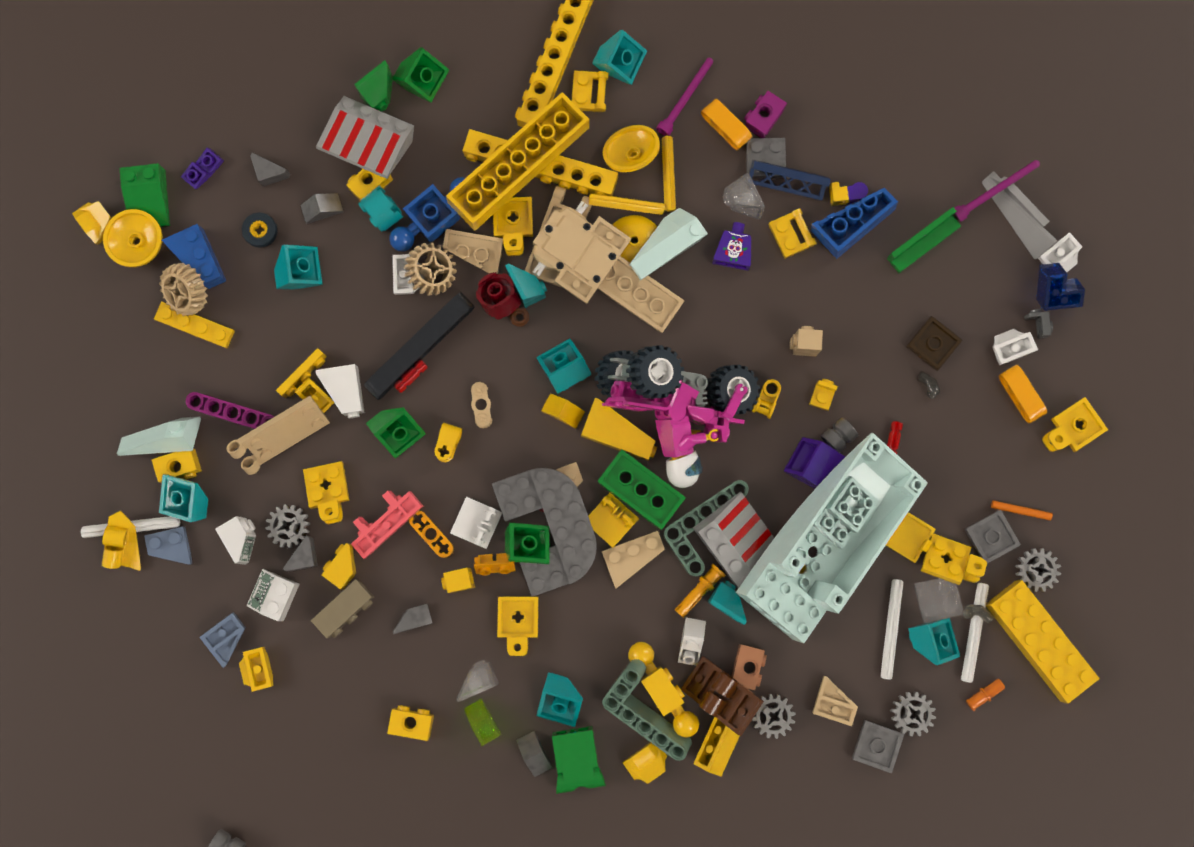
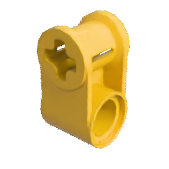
[751,379,781,419]
[434,423,463,463]

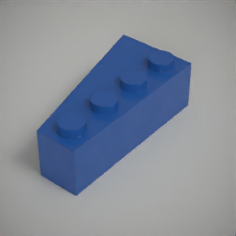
[811,188,898,259]

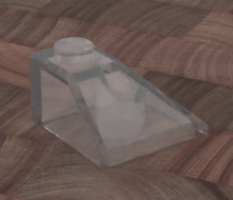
[723,173,765,219]
[456,660,499,702]

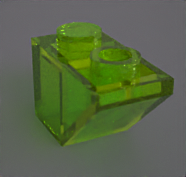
[464,698,502,746]

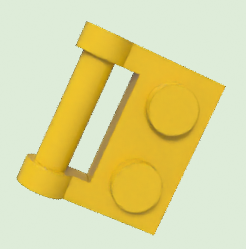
[572,70,609,112]
[768,208,817,259]

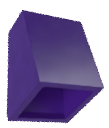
[784,437,845,489]

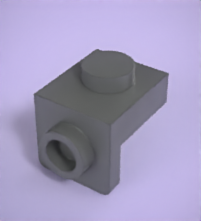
[1024,309,1053,339]

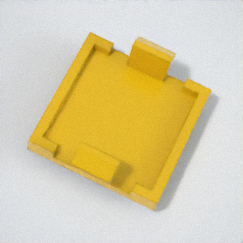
[885,512,936,563]

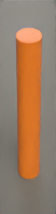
[991,500,1053,521]

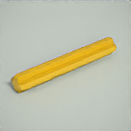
[661,136,676,212]
[588,194,665,215]

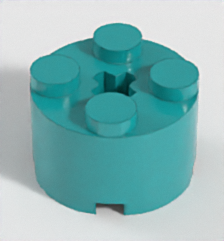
[358,185,404,232]

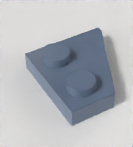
[144,526,193,565]
[199,612,246,668]

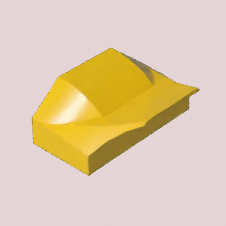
[72,201,111,245]
[239,647,273,692]
[622,742,667,784]

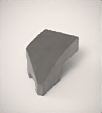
[393,604,432,634]

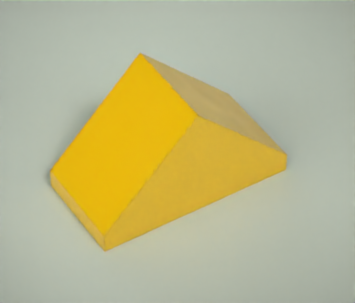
[294,377,334,413]
[541,393,585,429]

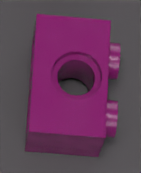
[744,91,787,138]

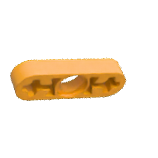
[409,510,454,558]

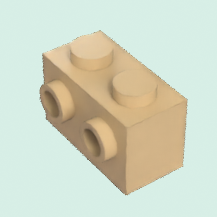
[790,326,823,356]

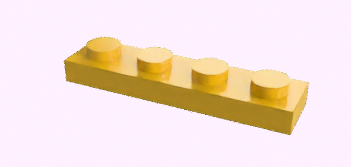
[154,301,235,349]

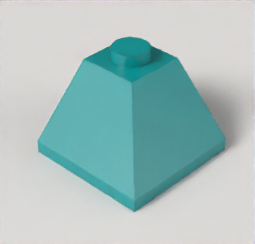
[592,30,647,85]
[274,244,322,290]
[505,264,547,308]
[159,474,208,522]
[708,581,747,625]
[908,617,960,665]
[536,672,583,727]

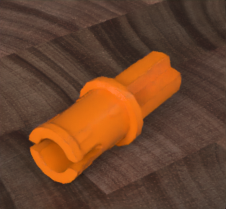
[966,679,1005,711]

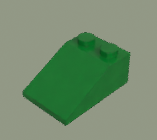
[120,163,170,227]

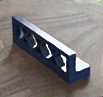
[747,160,831,200]

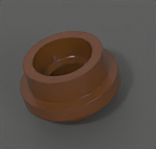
[510,307,530,327]

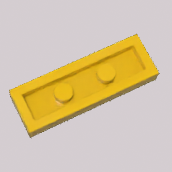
[276,348,327,398]

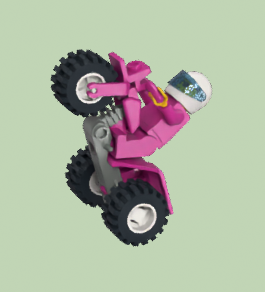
[595,345,760,488]

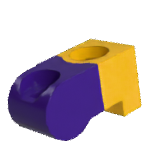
[829,182,868,206]

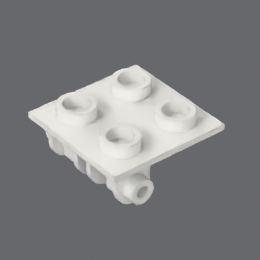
[450,497,502,549]

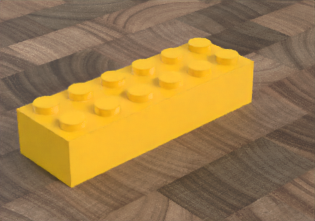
[986,580,1100,704]

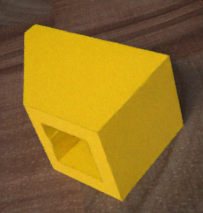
[322,543,356,590]

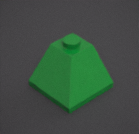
[392,47,449,102]
[354,60,393,112]
[366,407,426,459]
[505,523,550,564]

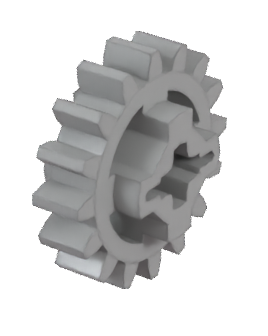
[265,504,310,548]
[1015,548,1061,592]
[890,691,936,736]
[752,694,796,739]

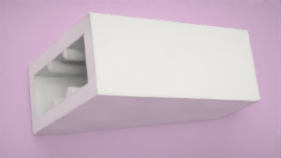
[316,364,365,418]

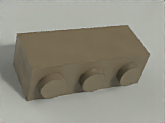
[311,579,375,639]

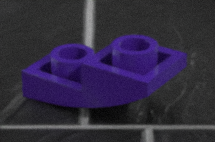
[181,148,224,189]

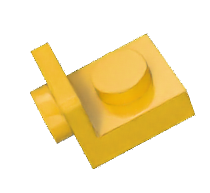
[809,379,838,411]

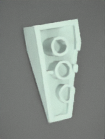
[629,208,708,280]
[117,417,201,456]

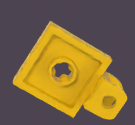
[493,197,533,256]
[1042,397,1108,452]
[303,461,350,524]
[921,534,987,585]
[497,597,539,656]

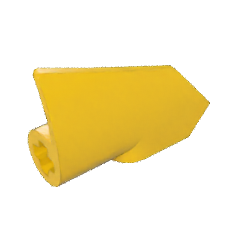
[102,510,141,571]

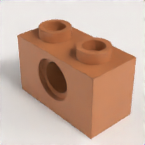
[731,644,767,690]

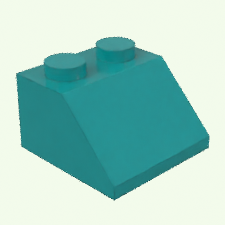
[536,338,592,394]

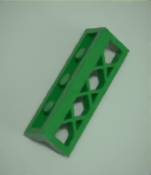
[887,207,961,274]

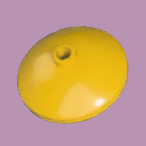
[603,125,660,172]
[103,209,163,267]
[612,215,657,263]

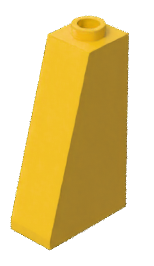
[581,398,657,461]

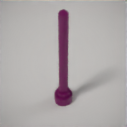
[656,57,713,136]
[954,160,1040,222]

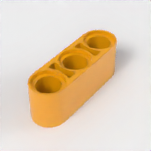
[701,99,752,150]
[999,365,1047,423]

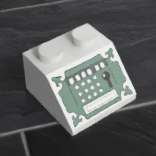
[215,516,256,564]
[247,569,300,621]

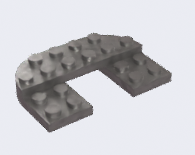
[492,468,596,597]

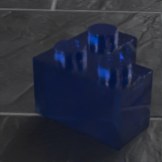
[1036,263,1085,311]

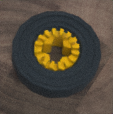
[242,212,278,248]

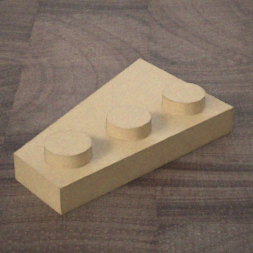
[443,229,503,274]
[602,531,665,589]

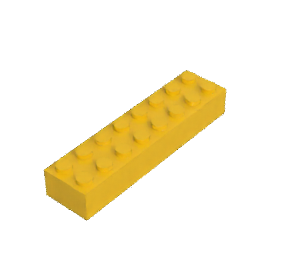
[446,92,589,231]

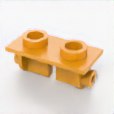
[474,553,516,576]

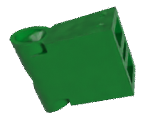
[552,726,606,794]

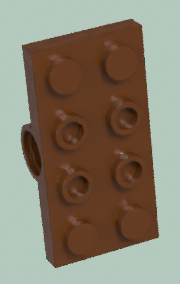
[681,656,764,736]

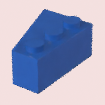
[162,224,226,289]

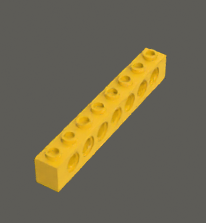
[515,0,594,127]
[462,129,618,196]

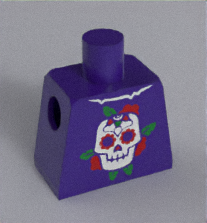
[712,222,751,271]

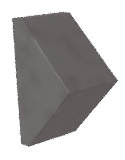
[250,153,290,187]
[301,193,344,224]
[283,536,318,571]
[516,731,553,777]

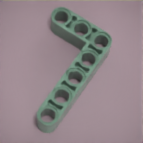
[664,480,749,576]
[602,659,692,761]

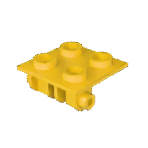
[588,493,639,548]

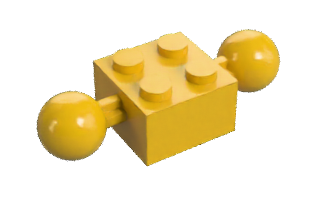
[628,642,699,738]

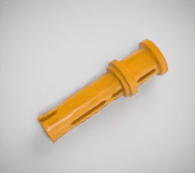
[674,564,726,618]

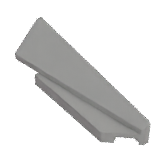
[982,171,1057,259]

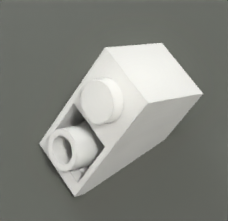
[678,618,706,666]

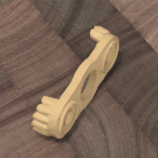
[471,382,493,429]

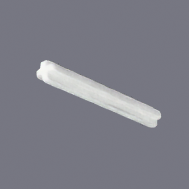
[81,516,181,538]
[881,579,903,680]
[961,583,989,683]

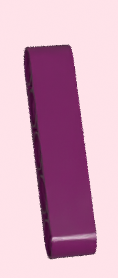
[185,392,275,429]

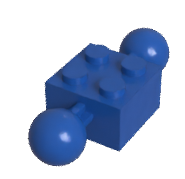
[389,177,465,252]

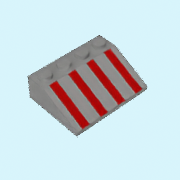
[316,96,414,179]
[693,491,774,589]

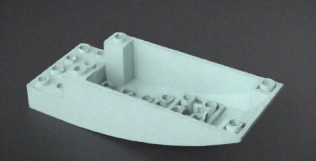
[736,433,928,643]

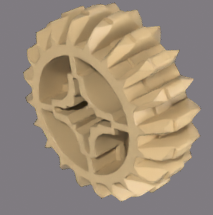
[404,243,457,296]
[159,263,208,316]

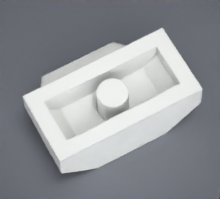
[1038,232,1082,276]
[393,254,424,295]
[992,329,1038,365]

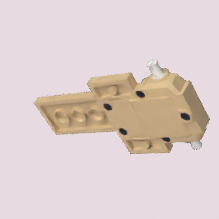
[532,201,684,333]

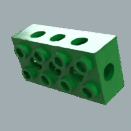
[597,449,686,530]

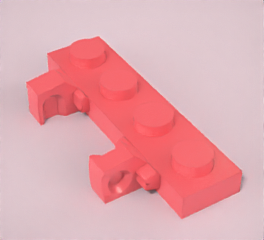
[351,490,424,559]

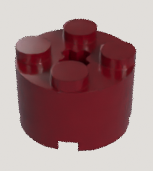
[476,272,521,320]

